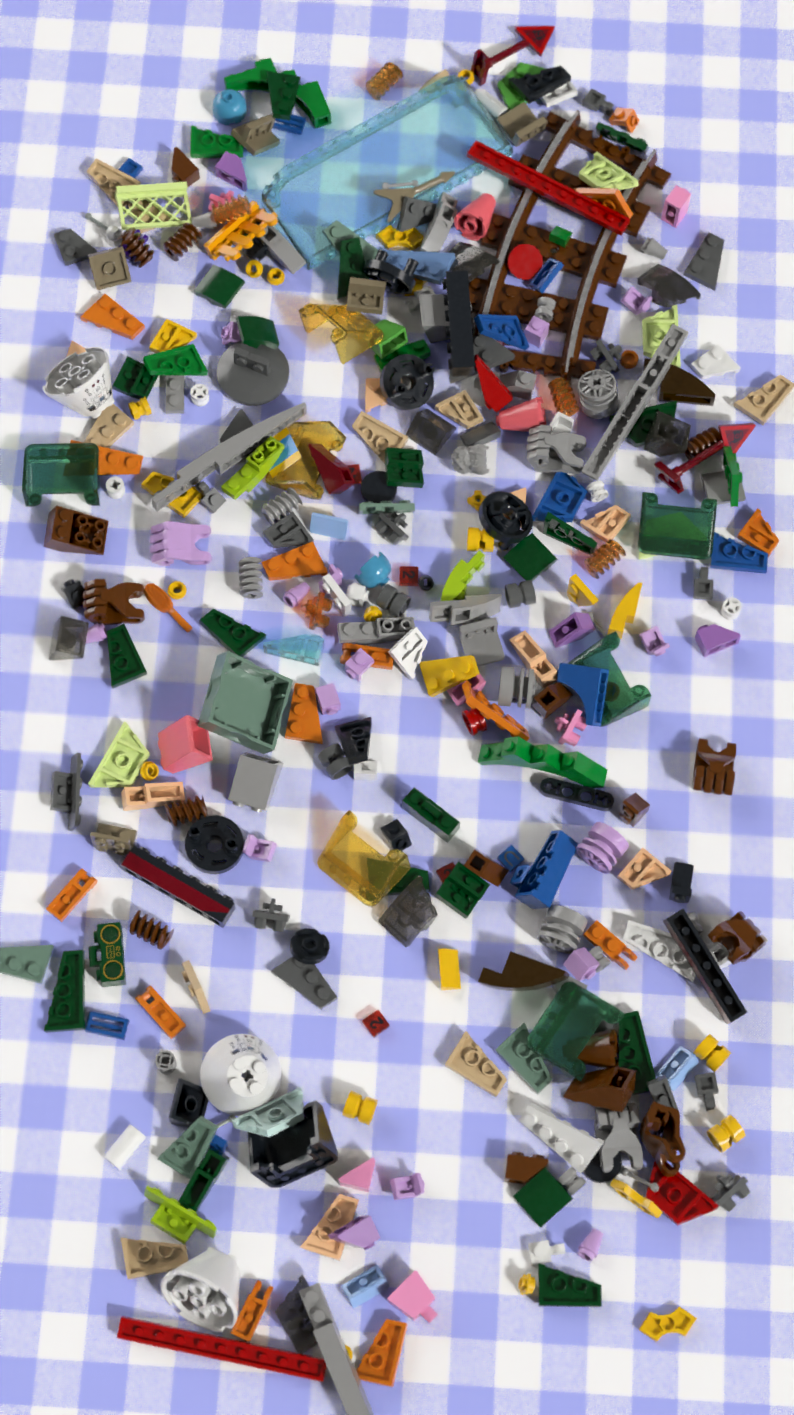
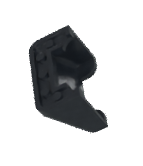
[248,1100,338,1188]

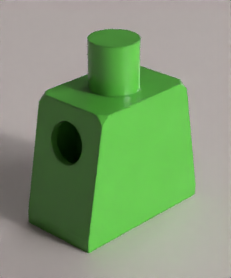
[365,319,408,359]

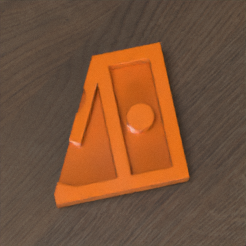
[737,508,779,557]

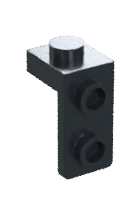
[669,862,694,903]

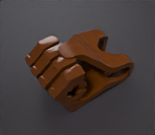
[83,579,145,625]
[691,738,736,795]
[707,911,768,965]
[639,1102,686,1177]

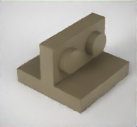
[231,114,280,156]
[88,246,132,290]
[346,277,386,315]

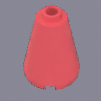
[454,193,496,241]
[496,397,547,432]

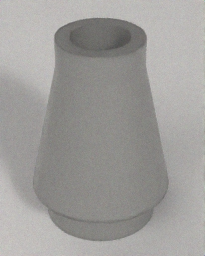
[192,211,219,229]
[641,237,668,260]

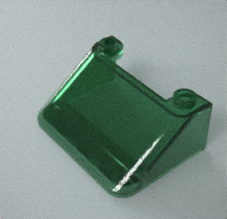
[22,443,100,507]
[637,492,717,560]
[568,631,652,727]
[527,981,625,1082]

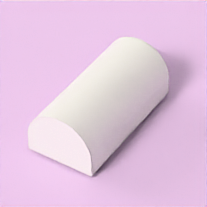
[472,89,509,119]
[104,1124,146,1170]

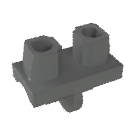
[590,339,622,373]
[375,512,409,545]
[252,898,290,932]
[711,1174,750,1212]

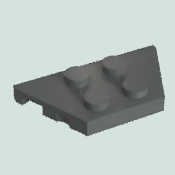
[449,334,515,384]

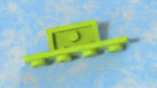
[144,1185,217,1245]

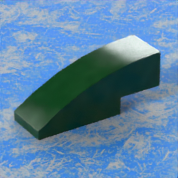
[178,1147,230,1212]

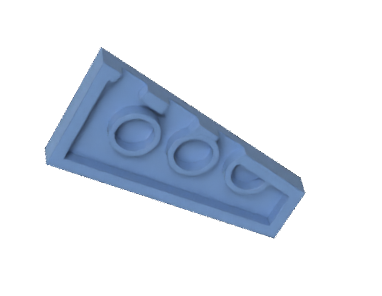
[384,250,456,285]

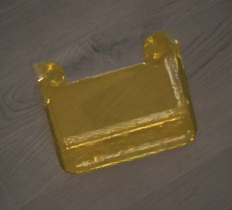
[298,303,384,364]
[265,421,347,500]
[317,810,411,907]

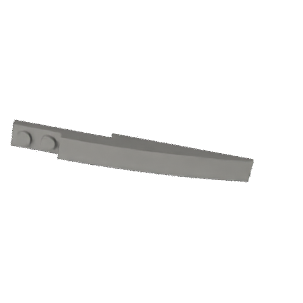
[581,324,689,481]
[151,402,307,512]
[299,1282,374,1415]

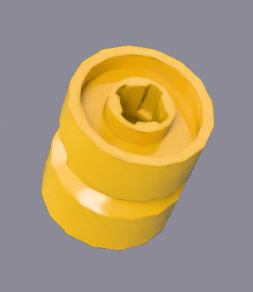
[467,527,494,552]
[693,1034,731,1072]
[342,1091,378,1125]
[706,1115,746,1153]

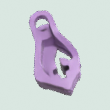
[150,521,212,566]

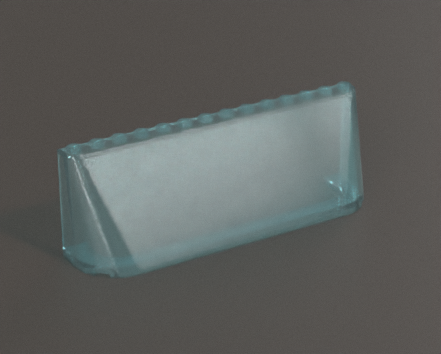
[261,75,513,270]

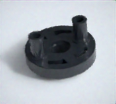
[363,249,419,295]
[380,354,435,410]
[478,491,533,551]
[185,815,244,874]

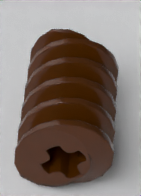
[163,222,202,262]
[117,227,154,268]
[683,427,721,460]
[164,795,208,827]
[130,910,174,950]

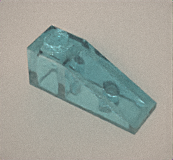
[263,634,325,666]

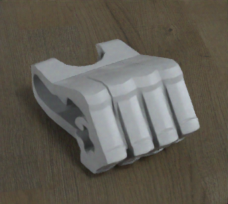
[526,425,586,474]
[594,1103,643,1173]

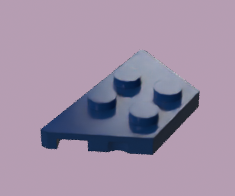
[532,472,588,522]

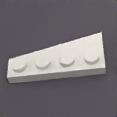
[622,920,696,982]
[519,1103,604,1173]

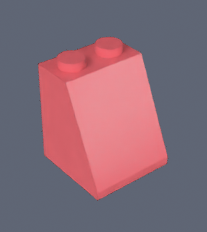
[158,715,213,774]

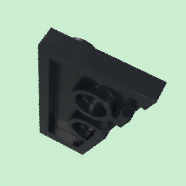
[509,65,571,104]
[334,717,372,765]

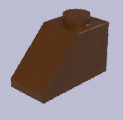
[171,146,200,188]

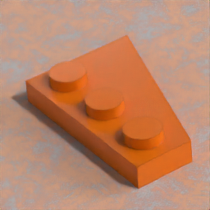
[261,541,328,581]

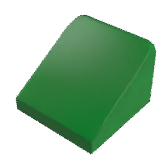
[549,226,573,248]

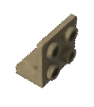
[497,102,548,147]
[90,823,137,856]

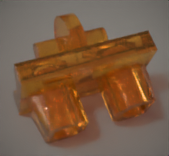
[300,592,333,630]

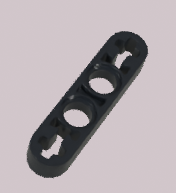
[540,778,614,811]

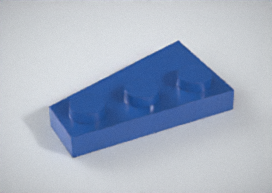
[474,314,530,350]
[710,532,768,574]

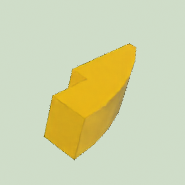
[607,582,642,639]

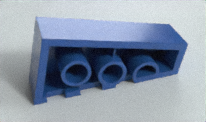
[514,830,578,910]

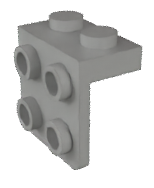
[459,617,505,666]

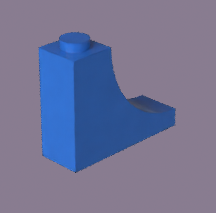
[557,663,609,727]

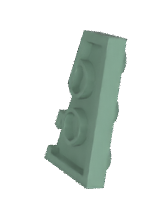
[321,220,378,263]
[358,500,415,515]
[0,945,54,984]
[495,1022,553,1095]
[157,1116,219,1179]

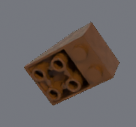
[43,505,109,555]
[563,1066,636,1112]

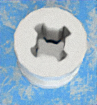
[190,384,209,407]
[106,476,125,499]
[586,480,609,503]
[721,597,742,620]

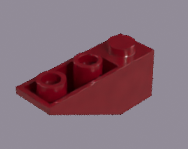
[308,444,356,494]

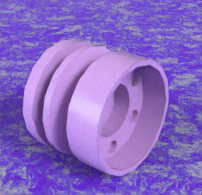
[576,822,629,874]

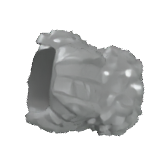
[451,444,489,475]

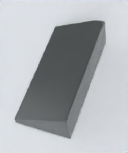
[460,421,501,447]

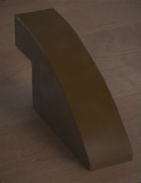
[642,358,716,406]
[478,951,570,991]

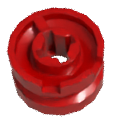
[462,708,487,736]

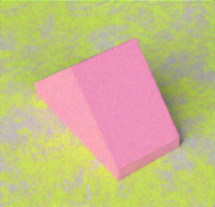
[447,672,486,706]
[338,1157,375,1192]

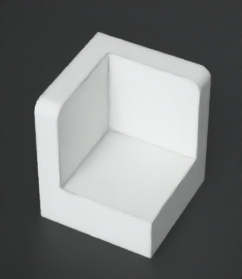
[549,411,574,434]
[354,761,377,781]

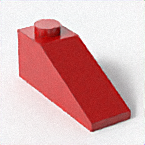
[474,354,513,413]

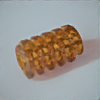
[366,62,403,101]
[211,194,252,225]
[548,377,580,417]
[584,539,626,579]

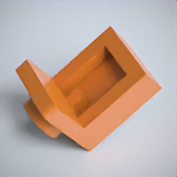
[609,107,639,133]

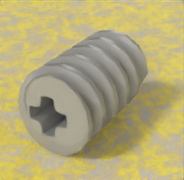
[261,487,303,525]
[238,557,263,599]

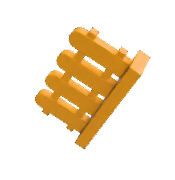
[203,200,278,261]

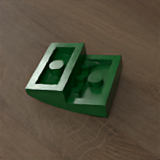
[194,265,245,309]
[236,316,280,349]
[112,356,159,399]
[385,447,424,488]
[503,533,558,582]
[434,861,490,919]
[513,1167,573,1228]

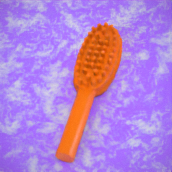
[144,583,192,633]

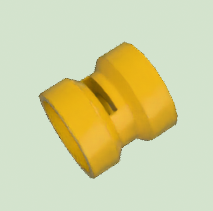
[128,397,152,420]

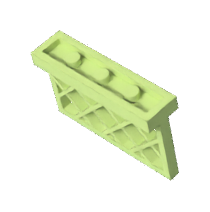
[115,182,192,230]

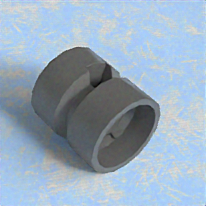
[504,580,536,609]
[376,584,411,617]
[318,743,353,780]

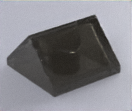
[406,408,457,455]
[48,616,89,661]

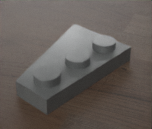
[683,232,724,291]
[271,956,337,1010]

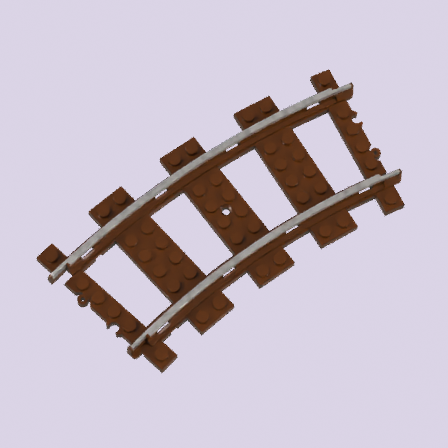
[468,110,672,383]

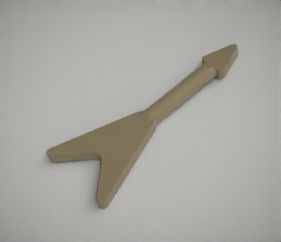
[373,171,455,223]

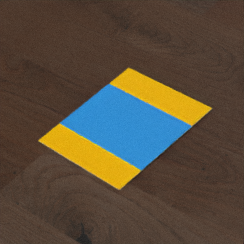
[269,427,302,478]

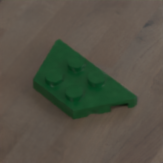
[609,400,678,447]

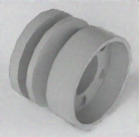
[578,370,619,419]
[498,666,536,709]
[537,905,588,954]

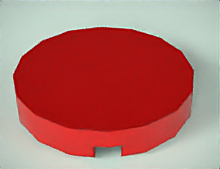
[507,244,543,280]

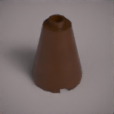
[563,1029,619,1068]

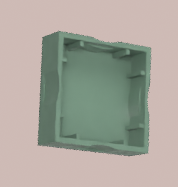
[197,651,293,754]

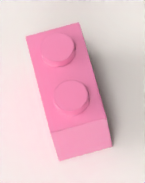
[661,185,691,228]

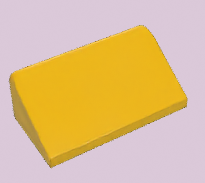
[438,948,461,991]

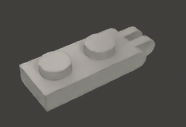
[166,375,185,414]

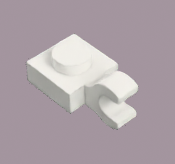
[528,1240,566,1265]

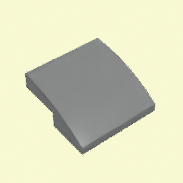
[700,471,746,506]

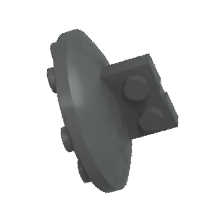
[217,341,289,406]

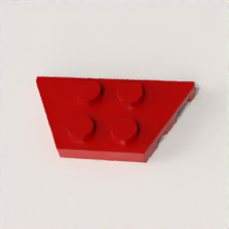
[646,1160,719,1226]

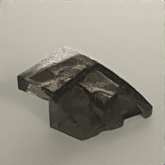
[448,242,500,282]
[637,264,701,308]
[378,875,438,947]
[275,1275,318,1354]

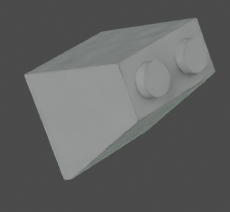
[419,294,474,343]
[228,752,284,812]

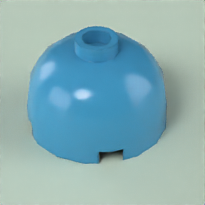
[212,89,247,125]
[354,552,391,588]

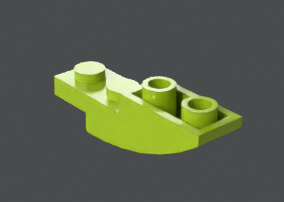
[221,436,285,500]
[440,550,485,601]

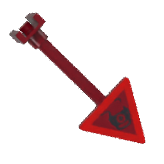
[470,26,555,86]
[654,423,756,494]

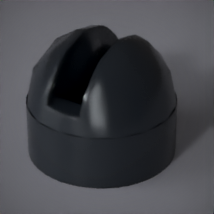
[418,575,434,591]

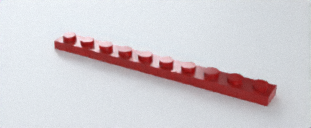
[467,140,630,236]
[117,1316,327,1382]

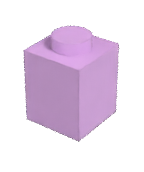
[524,316,549,348]
[315,683,341,715]
[563,947,600,981]

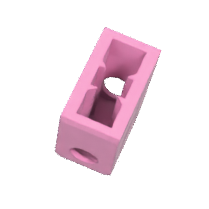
[387,1270,438,1323]

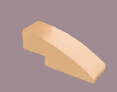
[509,630,558,689]
[121,782,185,811]

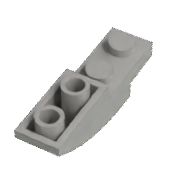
[420,192,458,252]
[255,222,306,274]
[429,594,502,625]
[337,617,415,645]

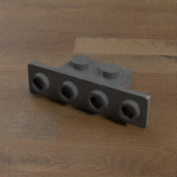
[50,752,83,831]

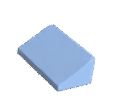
[310,512,349,540]
[655,1045,699,1091]
[341,1265,389,1308]

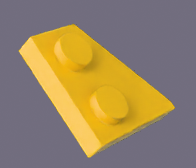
[149,318,197,353]

